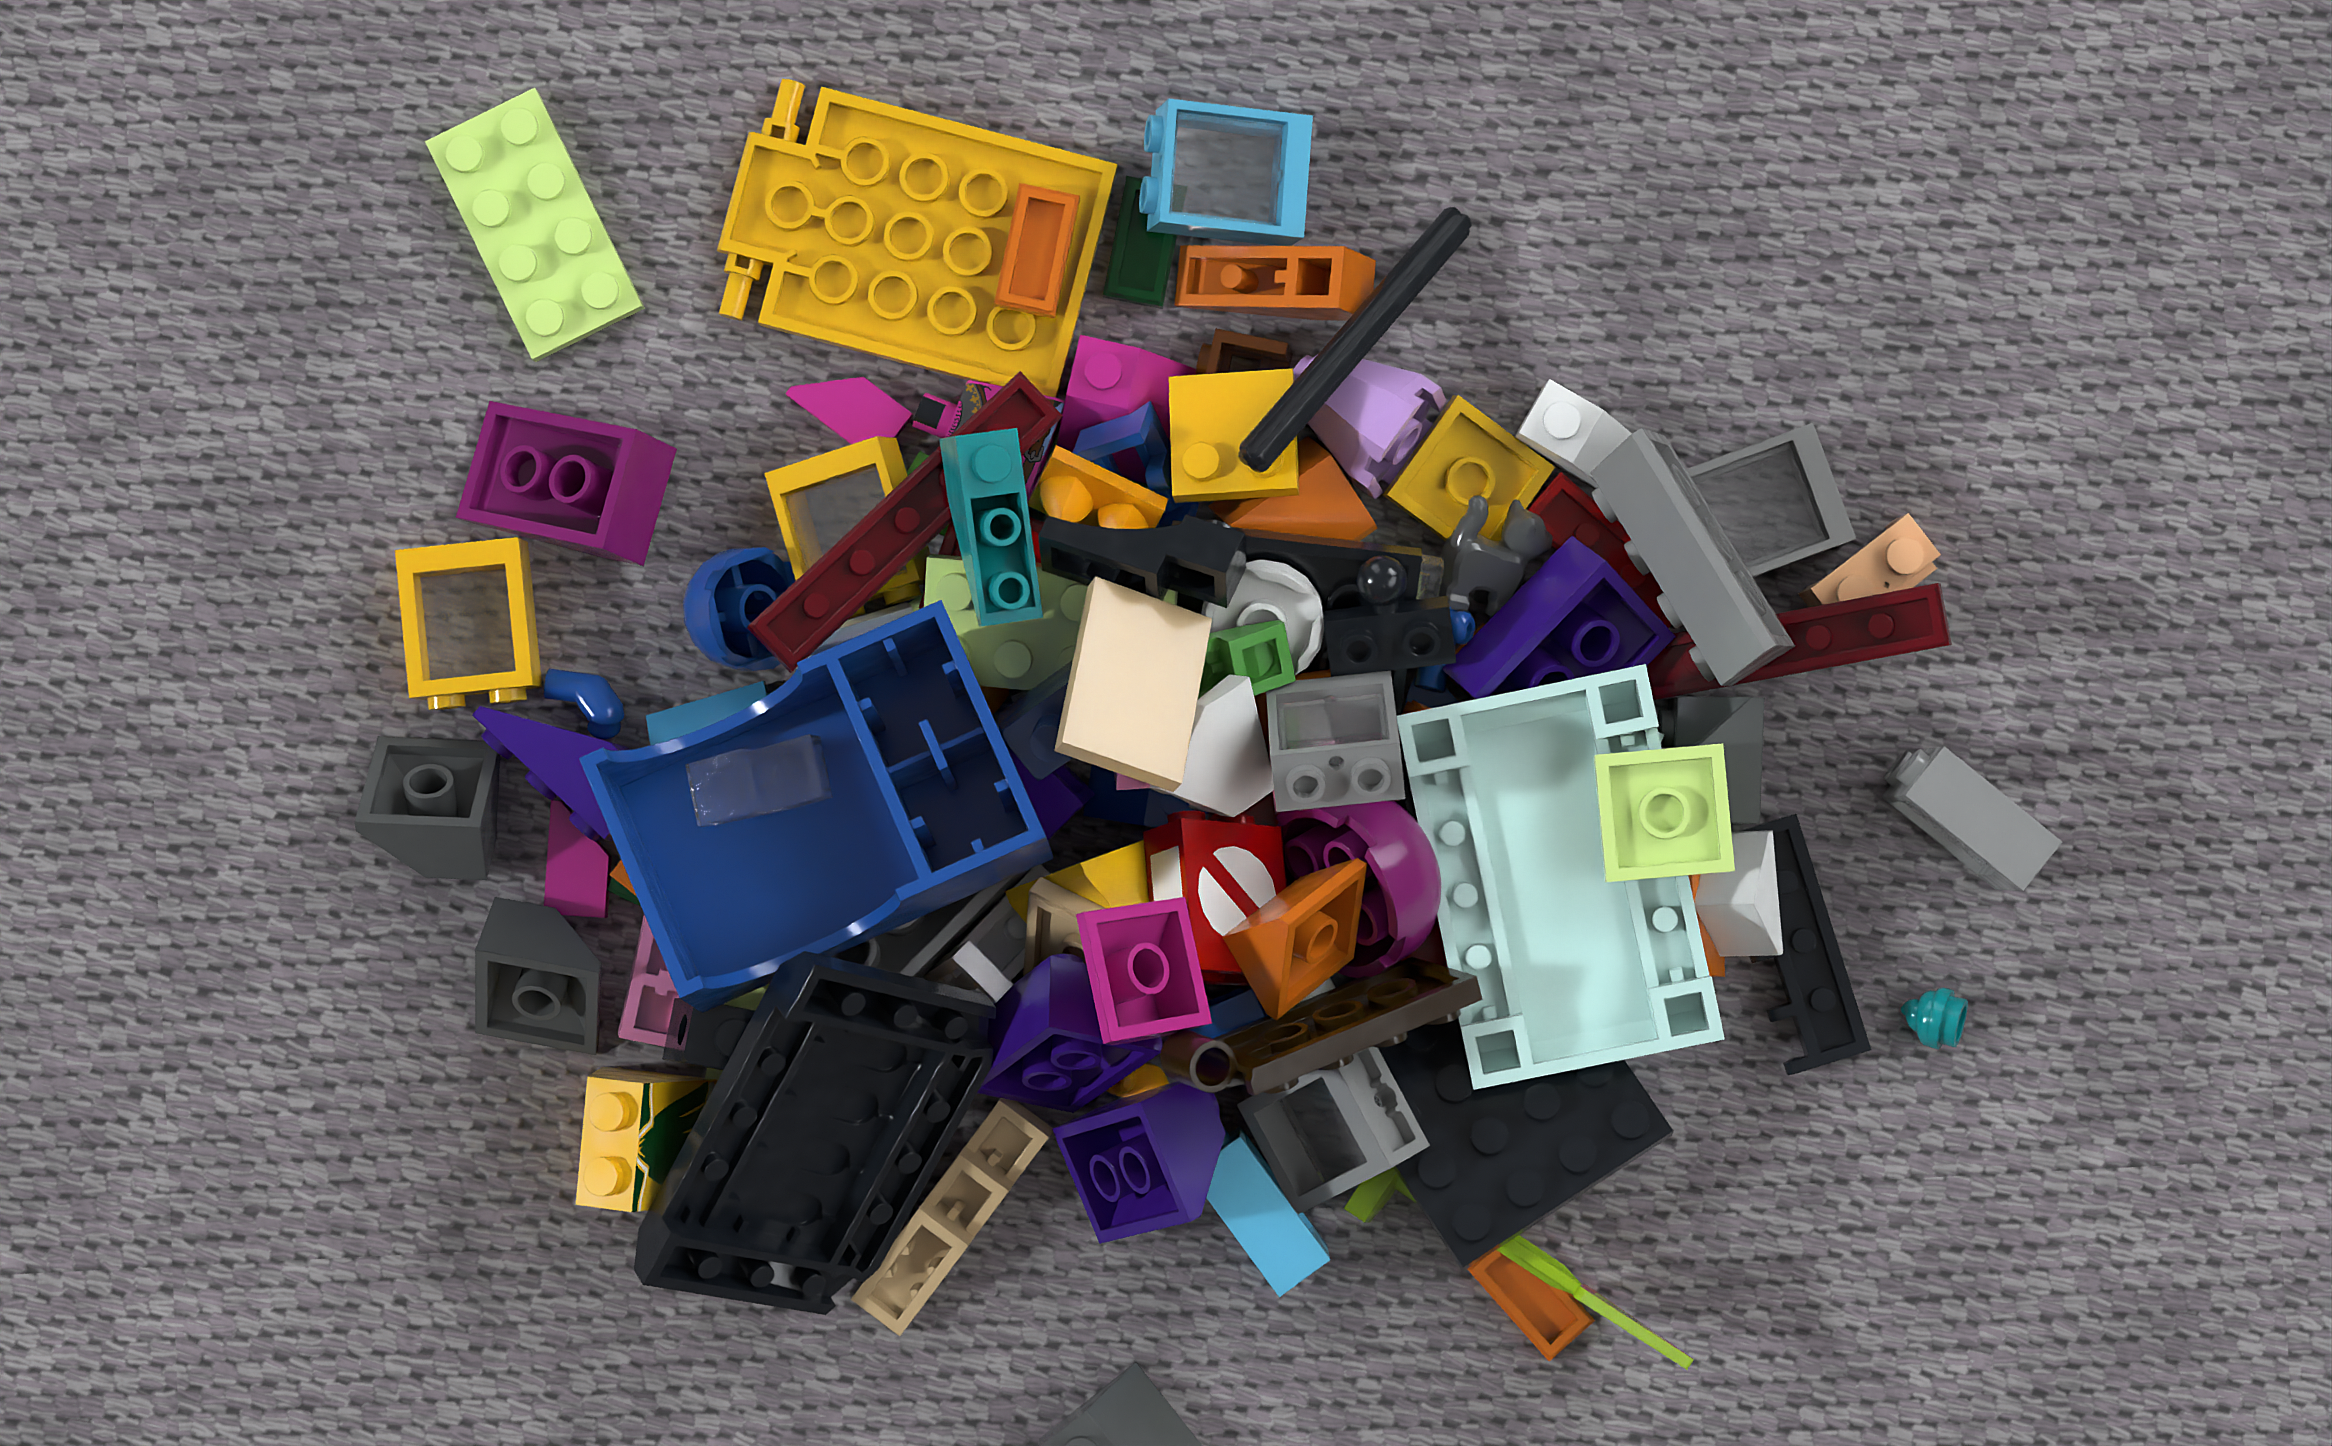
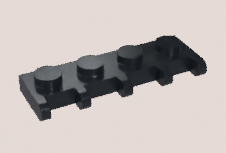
[1736,814,1872,1075]

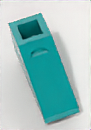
[939,428,1043,627]

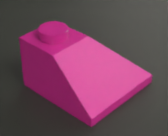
[1057,335,1196,484]
[1076,897,1212,1045]

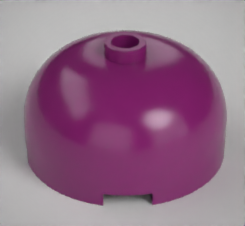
[1276,800,1441,978]

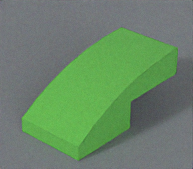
[1198,620,1296,699]

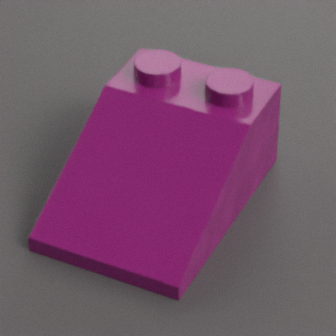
[456,401,677,566]

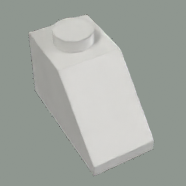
[1514,379,1632,489]

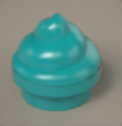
[1901,987,1968,1050]

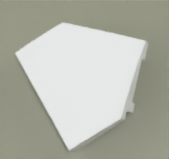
[1149,675,1274,817]

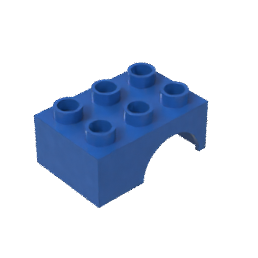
[579,600,1054,1013]

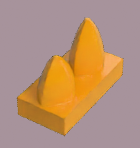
[1028,445,1168,529]

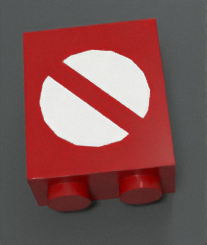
[1143,811,1286,986]

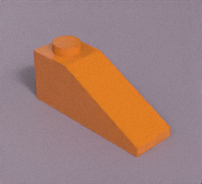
[1174,245,1376,321]

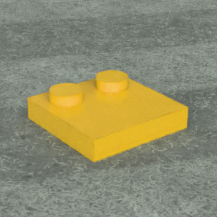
[1169,368,1299,503]
[1383,395,1555,542]

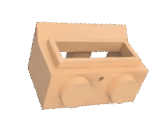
[1798,513,1941,607]

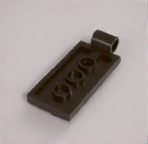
[1160,957,1483,1096]

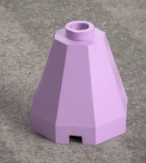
[1293,354,1446,499]

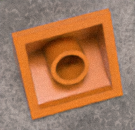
[1208,436,1378,541]
[1223,858,1367,1020]

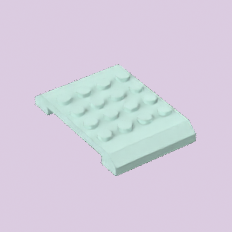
[1397,664,1725,1090]

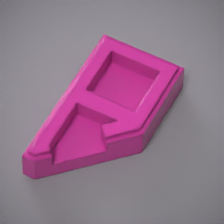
[785,377,913,445]
[544,800,612,918]

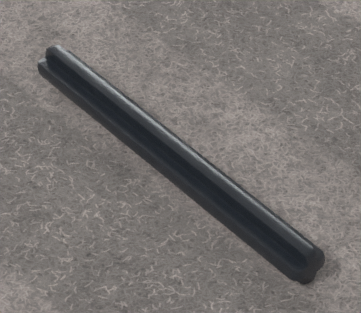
[1238,207,1472,473]

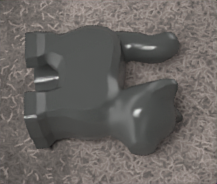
[1433,495,1553,617]

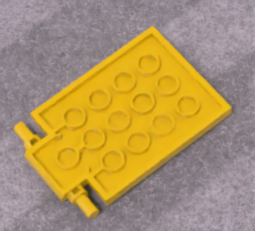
[717,79,1118,398]

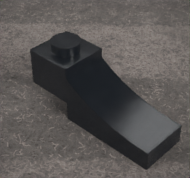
[1038,514,1246,608]

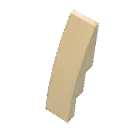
[851,1098,1053,1336]

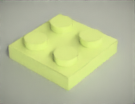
[1594,744,1735,882]

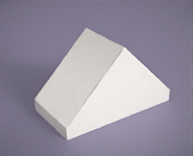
[1694,830,1783,957]

